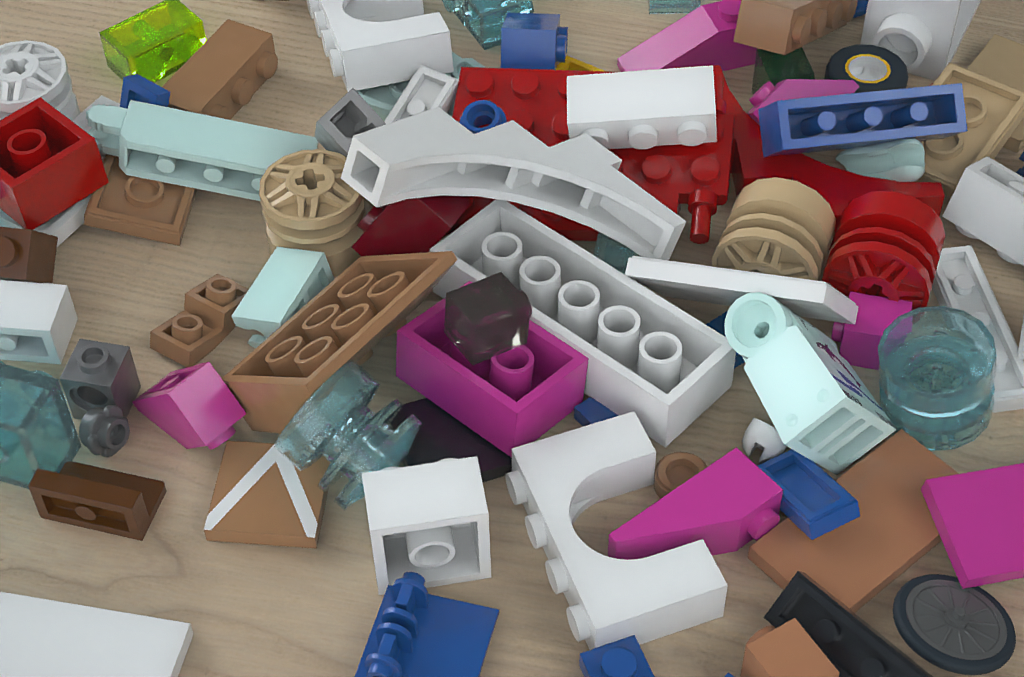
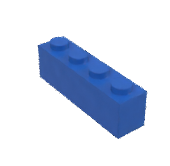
[758,83,968,157]

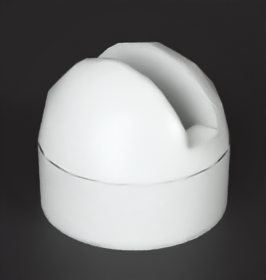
[742,418,787,464]

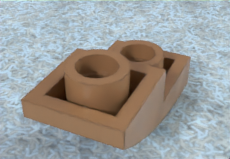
[150,274,249,367]

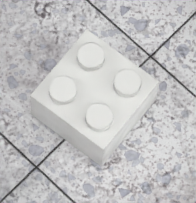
[362,456,491,595]

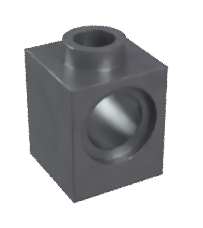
[59,339,141,420]

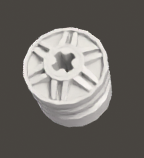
[0,40,80,121]

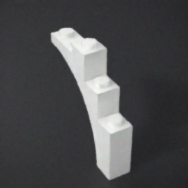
[341,107,687,261]

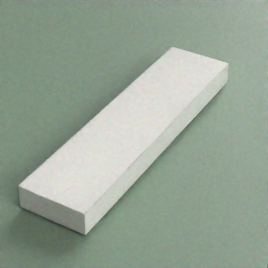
[932,245,1024,414]

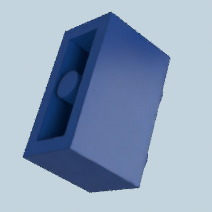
[501,12,568,70]

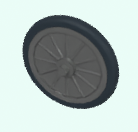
[893,574,1016,675]

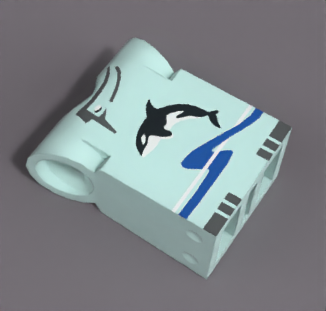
[724,292,897,475]

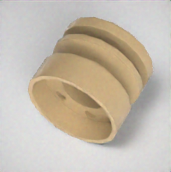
[259,149,367,277]
[712,177,836,281]

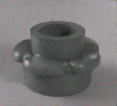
[79,405,130,457]

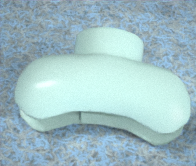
[836,138,925,182]

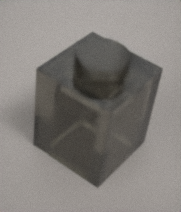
[444,272,532,366]

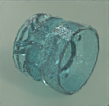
[878,306,997,451]
[274,360,424,511]

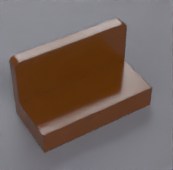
[28,461,167,541]

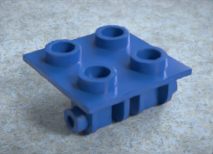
[354,572,499,677]

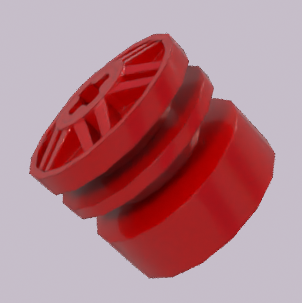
[822,191,946,322]

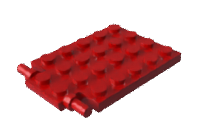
[446,67,735,244]

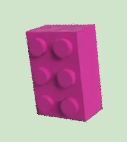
[396,281,589,458]

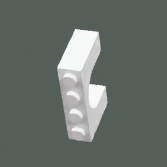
[307,0,454,92]
[505,411,728,650]

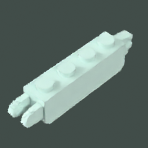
[86,100,318,201]

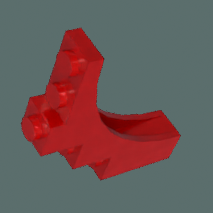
[675,65,945,250]

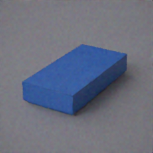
[758,449,860,540]

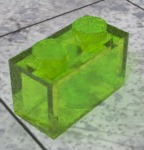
[99,0,206,83]

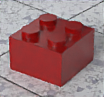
[0,97,109,230]

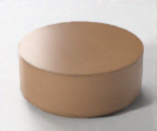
[654,452,707,499]

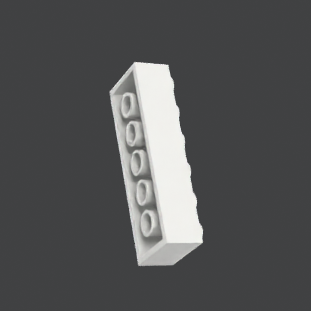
[430,199,736,448]

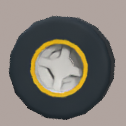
[824,44,909,93]

